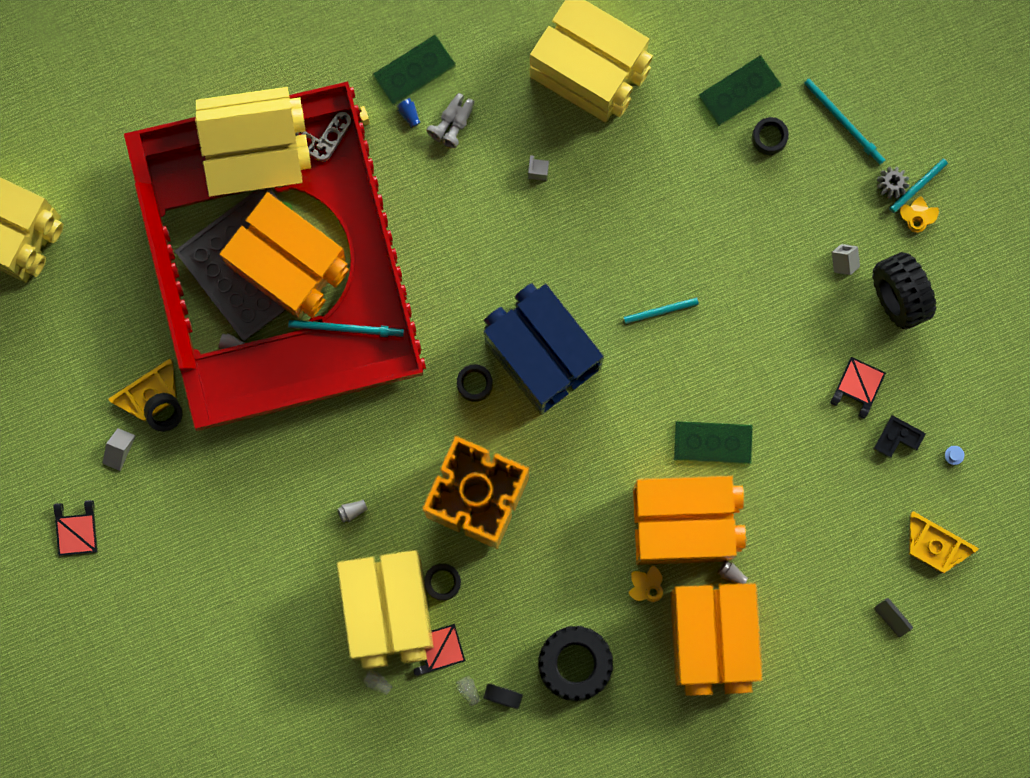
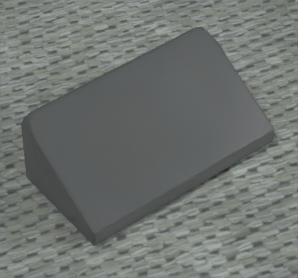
[874,598,913,637]

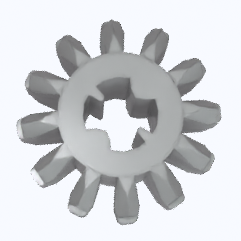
[877,167,909,199]

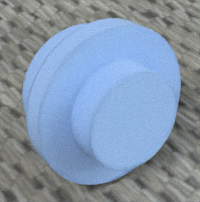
[945,446,964,465]

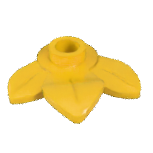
[900,196,939,233]
[628,566,663,602]

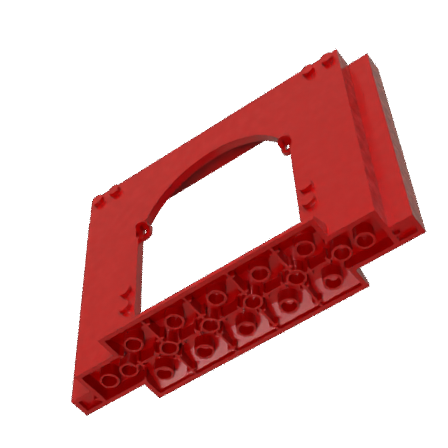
[124,81,426,431]

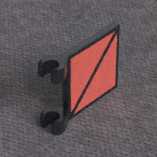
[830,357,886,419]
[53,500,98,556]
[413,624,466,676]

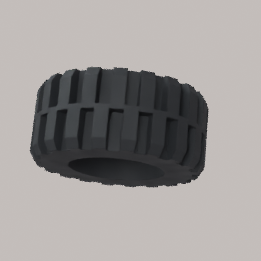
[872,252,937,330]
[538,626,613,701]

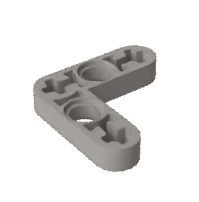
[295,112,351,162]

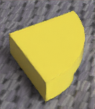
[359,106,370,125]

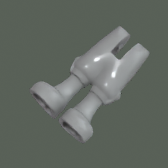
[426,93,475,148]

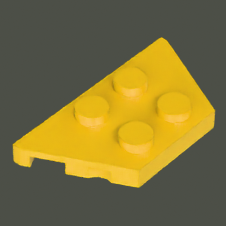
[108,359,177,422]
[909,511,979,573]

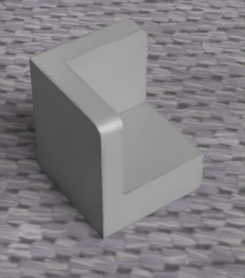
[528,155,549,181]
[832,244,860,275]

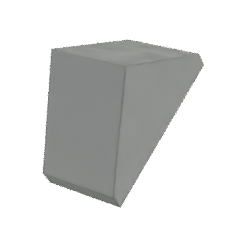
[102,428,136,471]

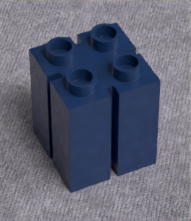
[484,283,604,415]

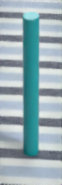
[890,159,948,213]
[623,297,699,324]

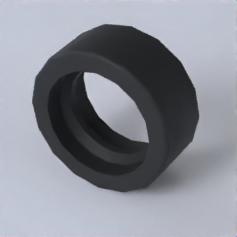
[752,117,789,155]
[457,364,493,402]
[144,393,183,432]
[424,563,461,601]
[483,683,523,709]

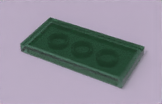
[373,34,456,106]
[698,55,782,126]
[674,421,753,464]

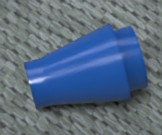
[397,98,421,128]

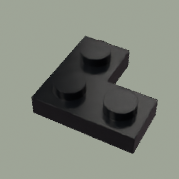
[873,415,926,458]

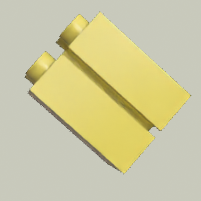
[530,0,653,123]
[196,87,311,196]
[0,178,63,283]
[337,550,434,669]

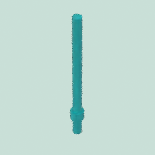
[804,79,886,165]
[288,320,404,338]

